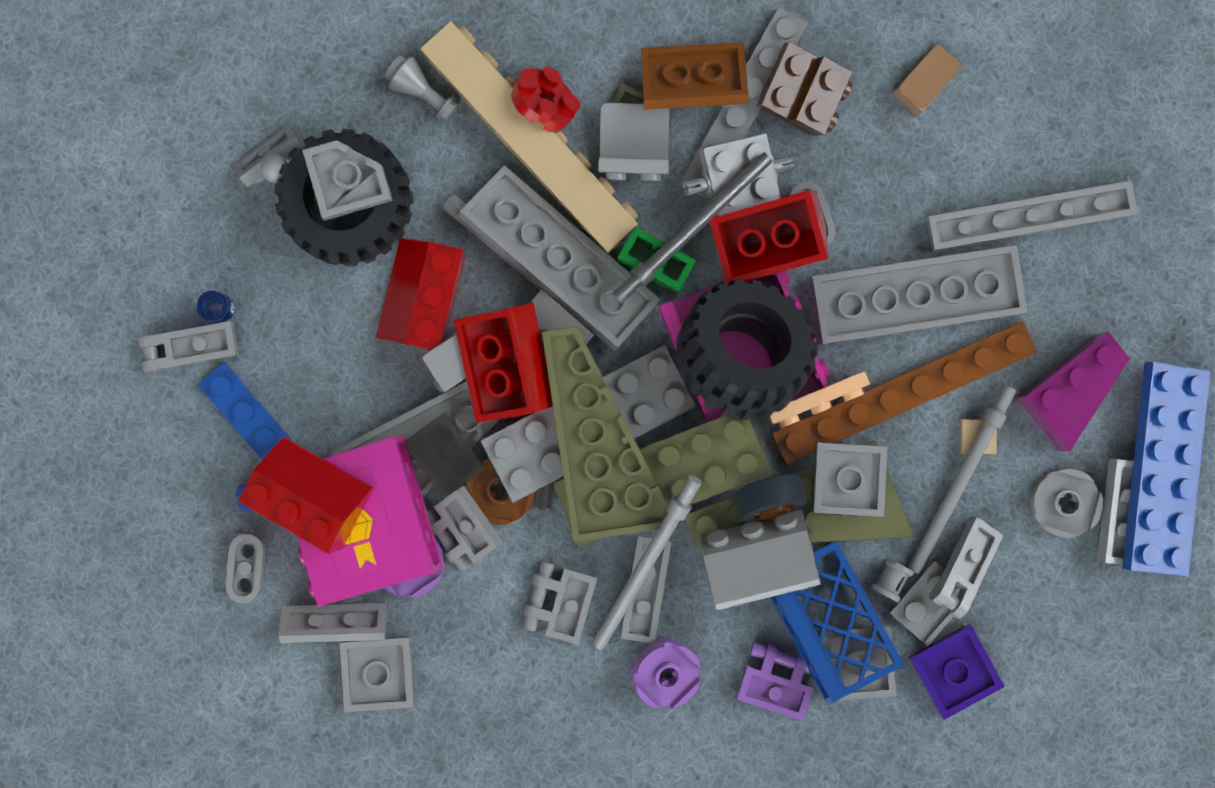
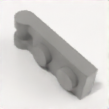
[138,321,239,373]
[929,517,1003,619]

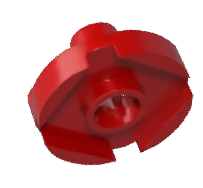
[511,67,580,132]

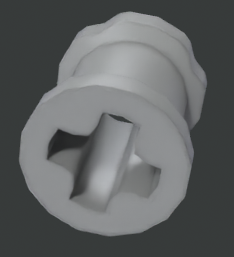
[871,558,914,603]

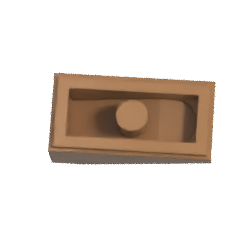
[892,43,963,117]

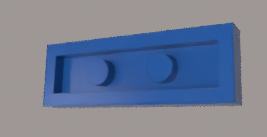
[198,362,293,460]

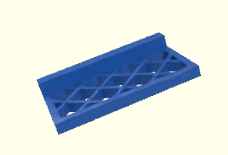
[770,541,904,706]

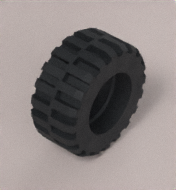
[274,129,413,267]
[675,279,818,420]

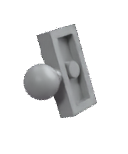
[233,125,303,188]

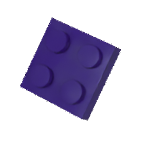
[908,624,1005,720]

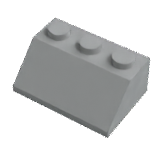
[701,510,821,610]

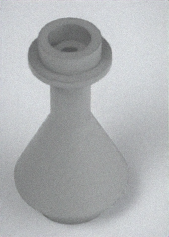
[385,56,459,121]

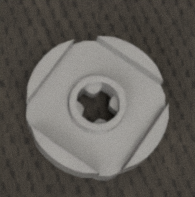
[1031,468,1103,538]

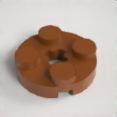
[466,458,535,525]

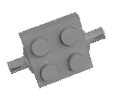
[683,134,795,217]

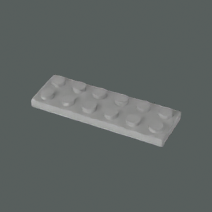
[458,165,661,351]
[811,245,1028,345]
[480,345,696,503]

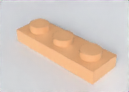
[767,371,870,428]

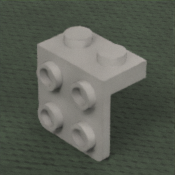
[599,103,669,181]

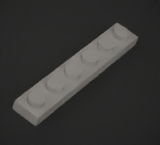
[679,7,809,203]
[926,180,1138,252]

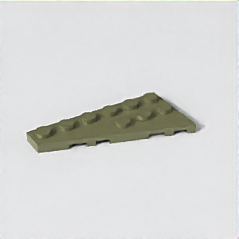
[542,327,678,542]
[685,441,914,548]

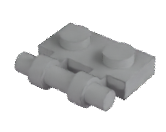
[427,486,504,572]
[522,561,598,645]

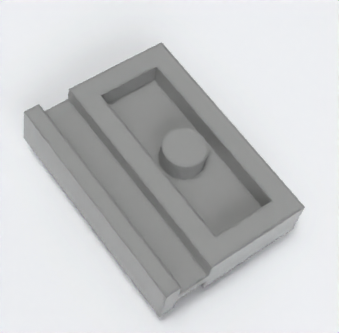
[888,560,960,646]

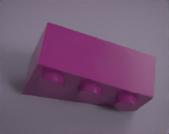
[1016,332,1130,451]

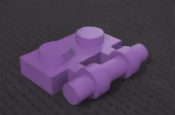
[736,642,814,721]

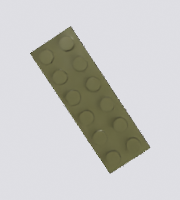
[553,414,772,547]

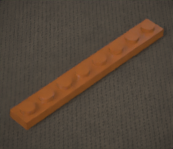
[771,321,1037,465]

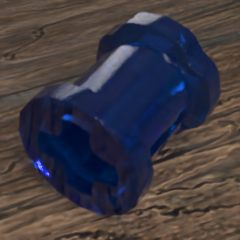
[197,291,235,324]

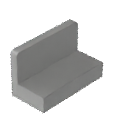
[422,334,466,392]

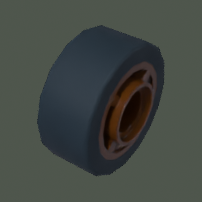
[735,474,807,521]

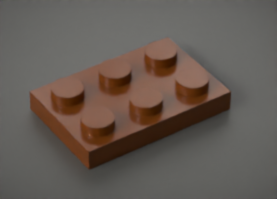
[641,42,749,110]

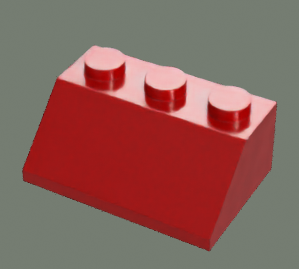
[710,190,829,285]
[376,238,467,351]
[453,303,553,423]
[238,437,374,554]

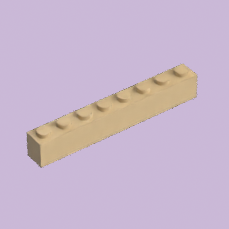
[420,21,639,255]

